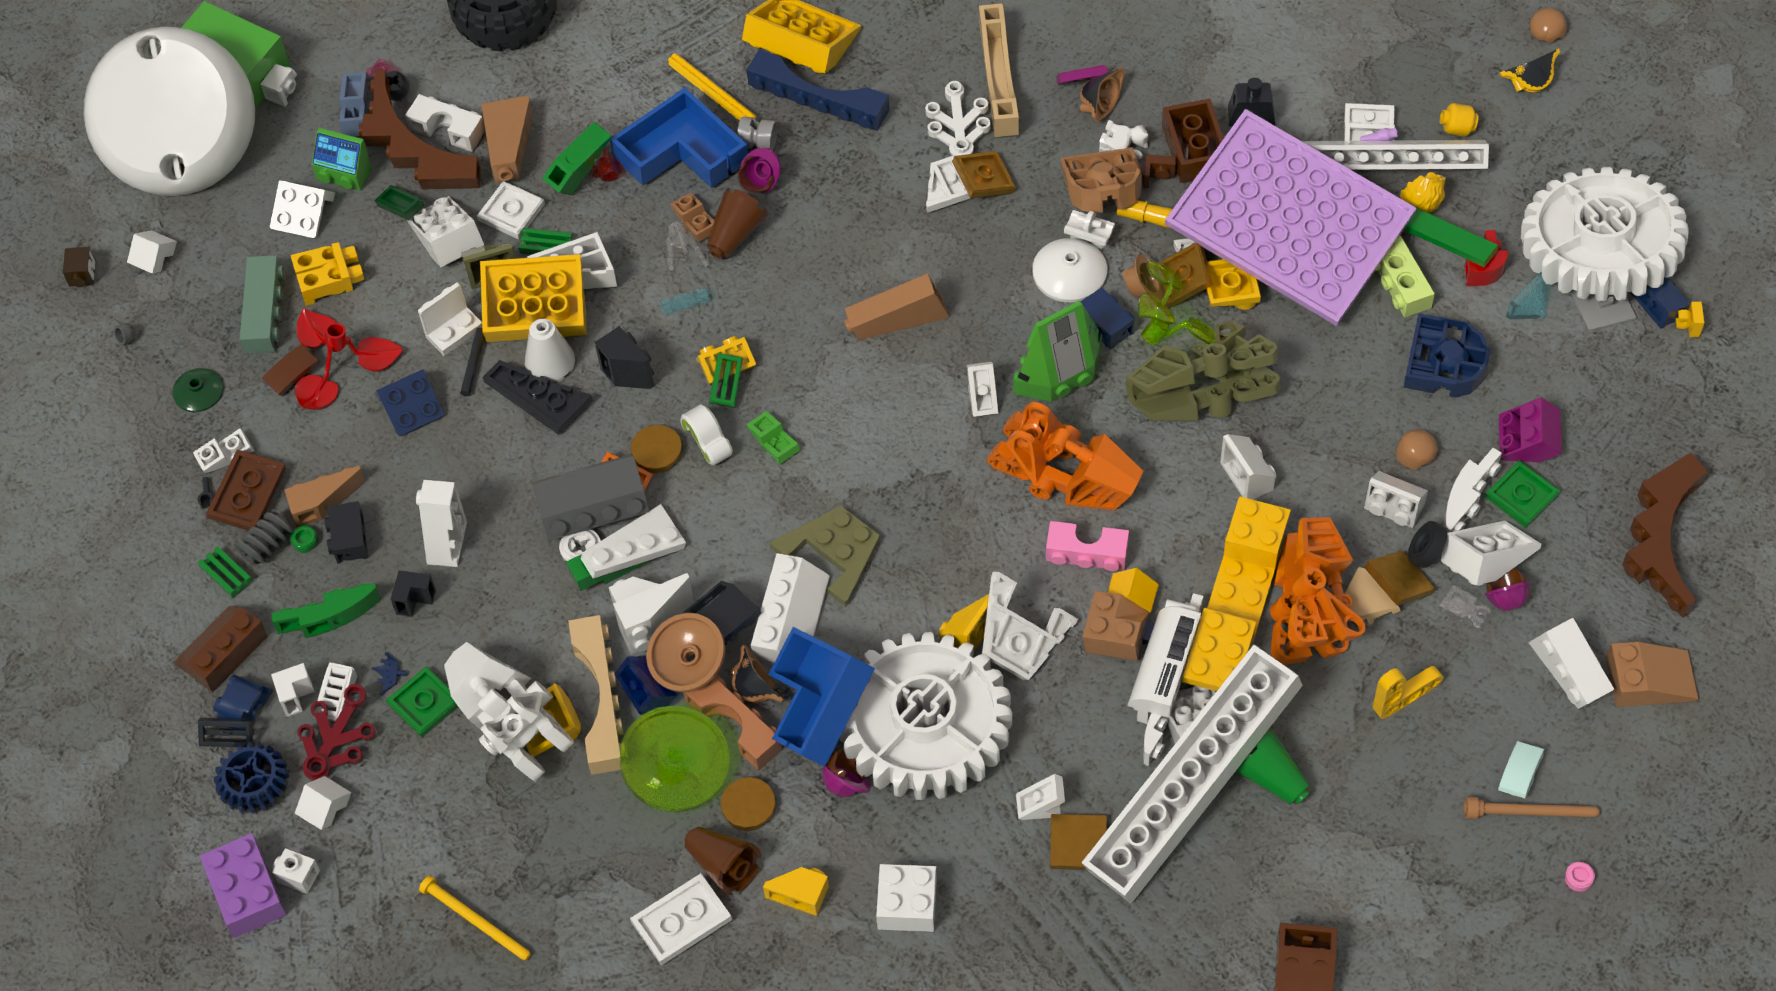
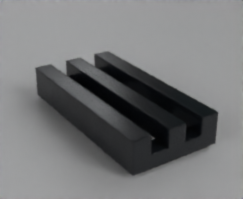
[198,718,255,748]

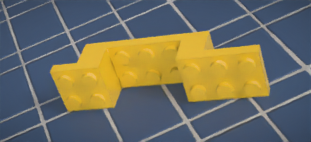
[1182,496,1291,691]

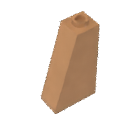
[481,95,533,183]
[844,273,949,340]

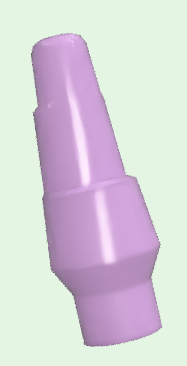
[1360,128,1398,141]

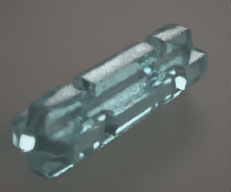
[660,288,709,314]

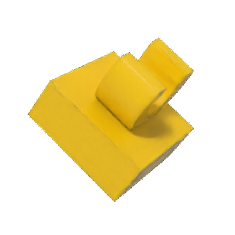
[1675,302,1704,337]

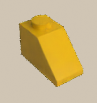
[763,867,829,916]

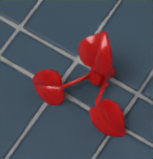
[295,308,403,410]

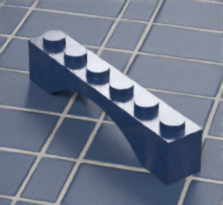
[746,49,890,131]

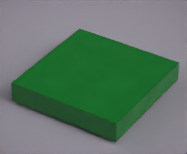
[1485,460,1560,528]
[386,666,458,738]

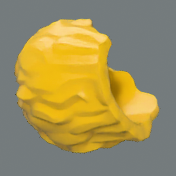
[1400,172,1446,213]

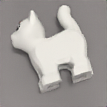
[1099,120,1149,160]

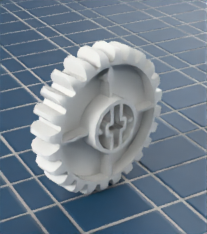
[1521,167,1689,302]
[839,632,1012,800]

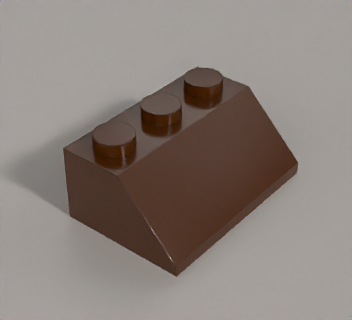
[174,606,268,693]

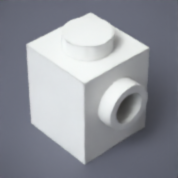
[272,848,320,894]

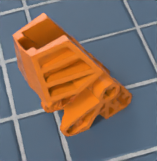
[987,402,1143,510]
[1270,517,1365,665]

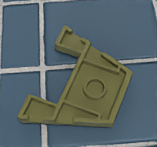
[770,506,880,607]

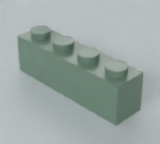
[240,255,285,353]

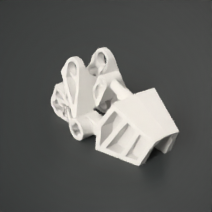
[444,642,574,782]

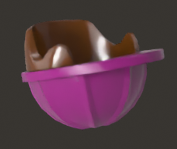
[738,147,781,193]
[1485,569,1530,611]
[822,749,871,797]

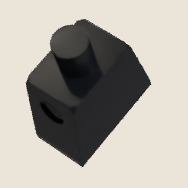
[1228,78,1275,127]

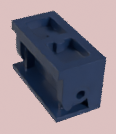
[1080,287,1135,349]

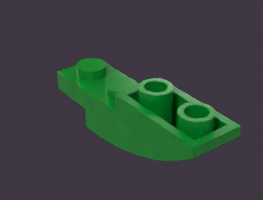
[271,583,381,638]

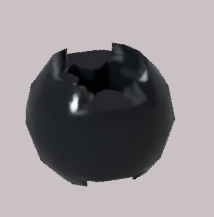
[386,71,410,101]

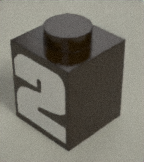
[63,247,96,287]

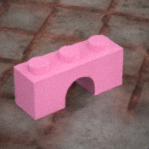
[1046,521,1129,571]

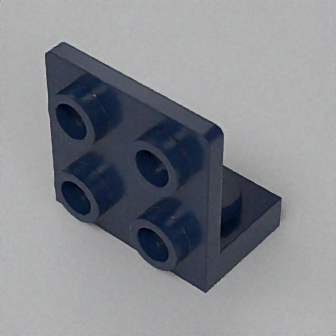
[375,369,444,436]

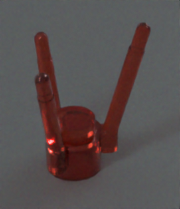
[592,146,621,182]

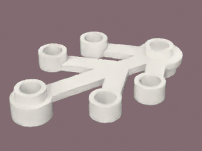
[925,81,990,156]

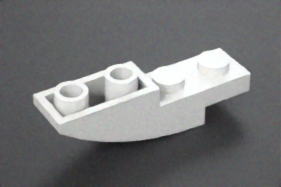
[1443,448,1502,533]

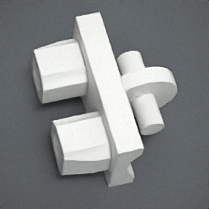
[1064,210,1115,249]

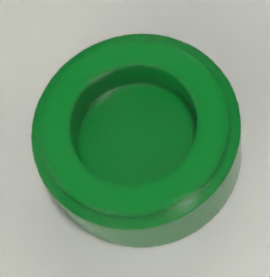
[290,526,318,553]

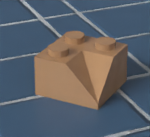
[1082,591,1150,661]

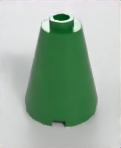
[1236,729,1310,805]

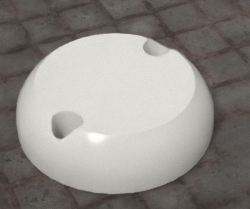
[84,27,255,196]

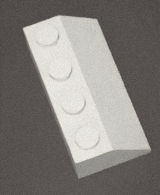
[751,553,830,664]

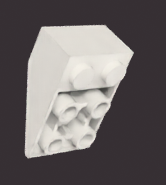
[407,196,484,267]
[1166,686,1216,744]

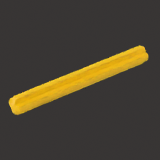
[668,53,756,121]

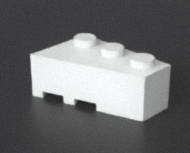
[527,232,617,289]
[416,480,467,567]
[1529,618,1614,709]

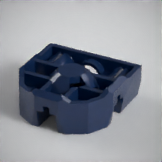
[1403,313,1491,398]

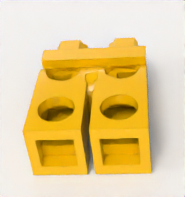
[290,242,365,306]

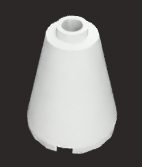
[525,319,575,383]

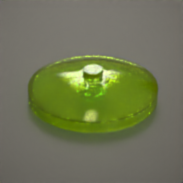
[619,706,730,812]

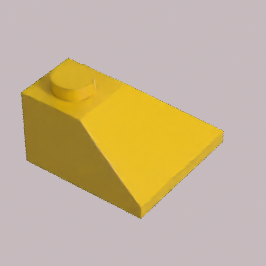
[938,594,989,652]

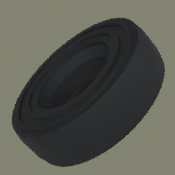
[1408,521,1447,568]

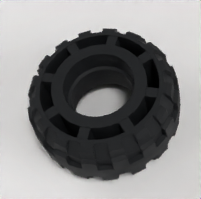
[447,0,557,51]

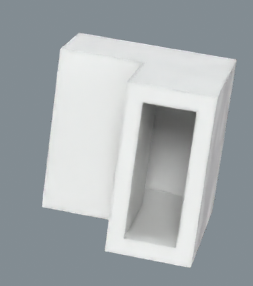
[127,230,177,274]
[271,663,315,717]
[295,776,351,830]

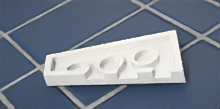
[581,504,686,578]

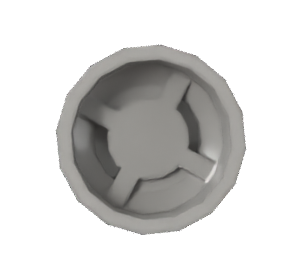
[737,116,777,151]

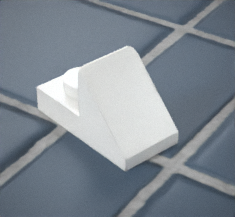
[967,362,998,417]
[1016,774,1065,820]

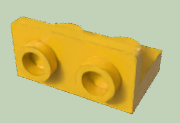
[696,336,756,385]

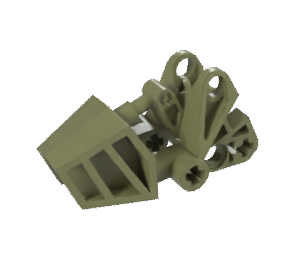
[1126,322,1281,421]

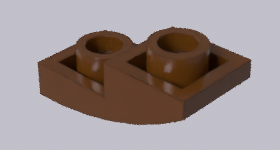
[262,344,320,396]

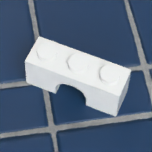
[405,94,485,152]

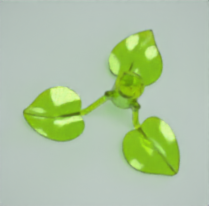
[1138,261,1216,346]

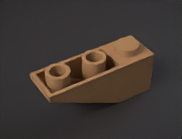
[284,465,365,527]

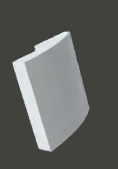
[1344,103,1395,141]

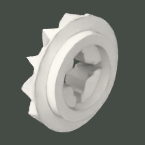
[559,529,601,561]

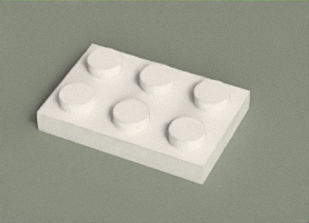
[630,873,732,965]

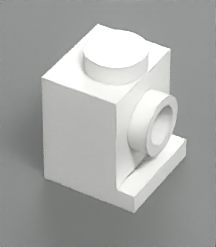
[260,64,297,107]

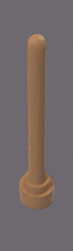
[1464,797,1600,819]

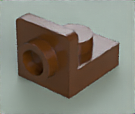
[1140,155,1176,188]

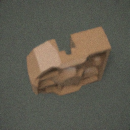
[1060,147,1142,213]

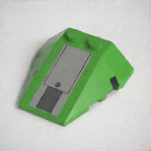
[1013,300,1102,401]

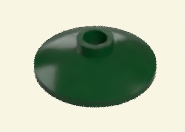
[172,368,223,412]

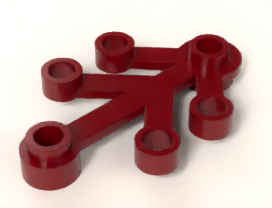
[297,684,376,781]

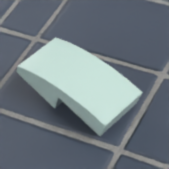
[1498,741,1544,798]

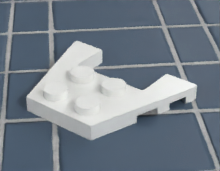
[982,572,1078,680]

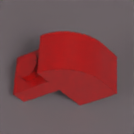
[1464,230,1508,286]

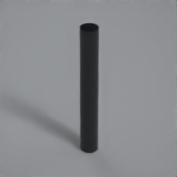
[460,328,485,396]

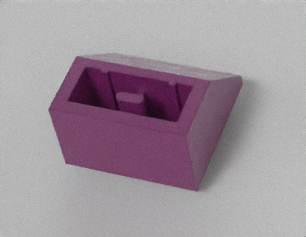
[1499,397,1562,463]

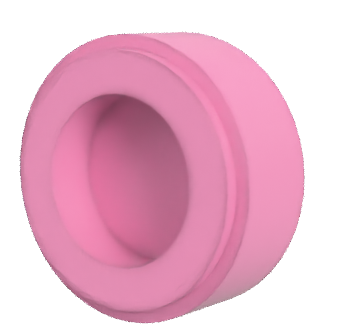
[1565,862,1595,892]

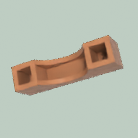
[683,675,782,771]

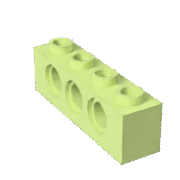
[1375,235,1435,318]

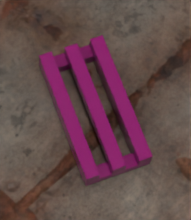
[1056,65,1108,85]

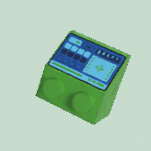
[312,128,372,191]

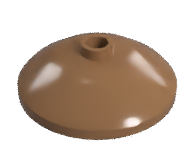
[646,613,725,692]

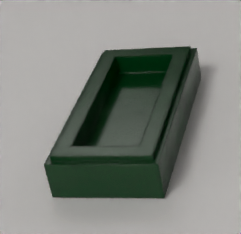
[374,185,425,221]

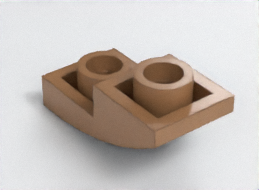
[670,193,714,242]

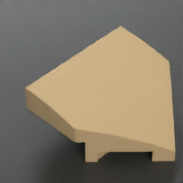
[1345,567,1401,625]

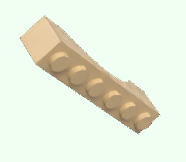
[979,3,1019,137]
[568,615,627,775]

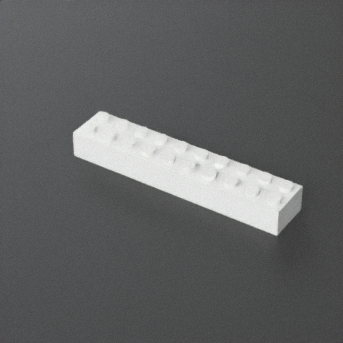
[1082,645,1303,903]

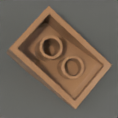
[1606,642,1698,707]

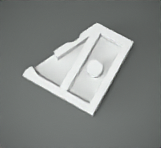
[926,155,970,213]

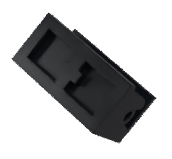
[324,501,368,564]

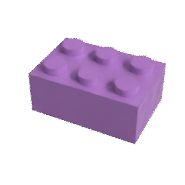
[199,833,286,938]

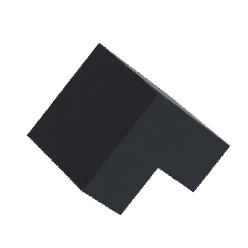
[391,570,436,617]

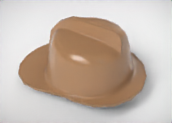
[1123,254,1169,310]

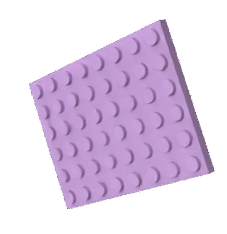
[1165,109,1416,326]

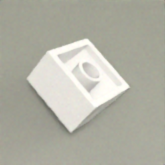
[1220,434,1276,500]

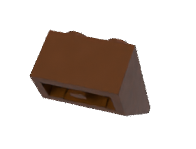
[1274,922,1337,991]

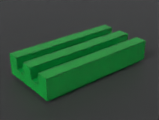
[518,228,573,254]
[709,353,743,408]
[197,546,252,598]

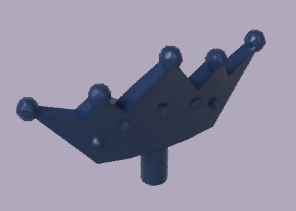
[371,652,406,695]

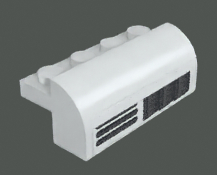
[1127,607,1201,724]

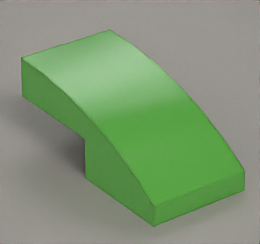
[746,411,800,464]

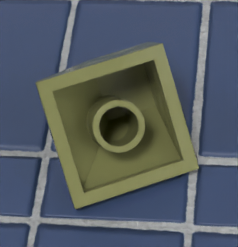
[461,244,515,289]

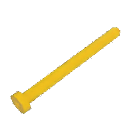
[419,875,531,960]

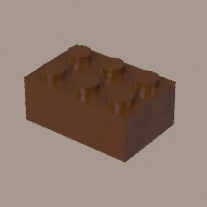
[1162,99,1224,183]

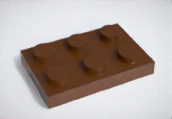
[206,450,286,531]

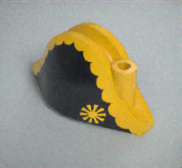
[1499,49,1560,93]

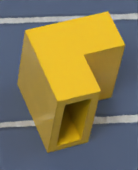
[1107,567,1159,613]

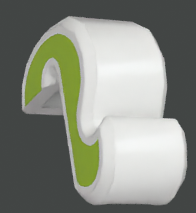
[680,404,733,465]

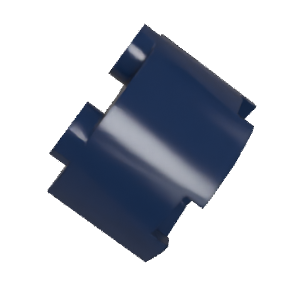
[213,675,273,729]

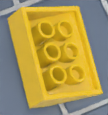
[742,0,862,74]
[480,254,587,342]

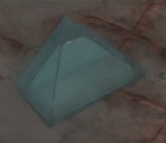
[1506,272,1546,320]

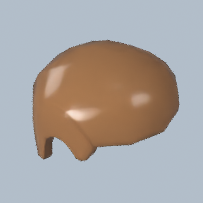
[1529,8,1567,44]
[1395,429,1438,470]

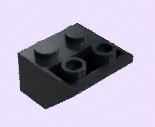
[594,326,654,389]
[682,580,762,645]

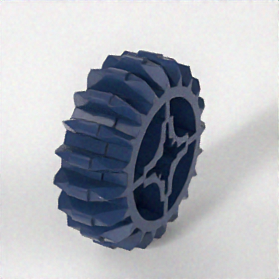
[214,741,289,814]

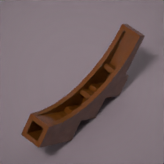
[359,70,481,189]
[1622,453,1708,618]

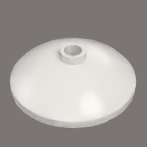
[1032,238,1107,303]

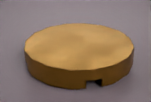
[630,425,683,473]
[721,777,776,831]

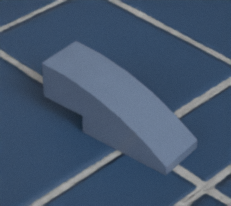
[339,72,368,137]

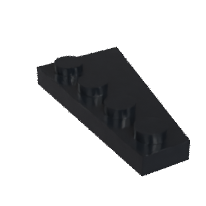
[483,360,593,435]

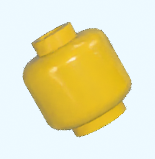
[1440,103,1478,137]

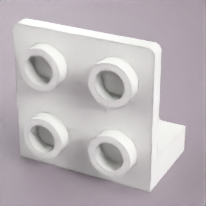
[270,180,335,238]
[418,282,483,356]

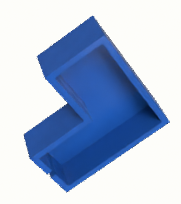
[610,88,748,188]
[768,627,875,767]

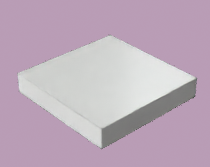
[477,181,545,239]

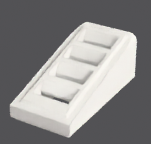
[314,662,357,722]

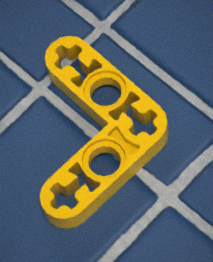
[1372,666,1444,719]

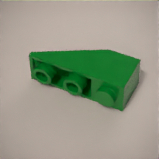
[542,122,613,196]

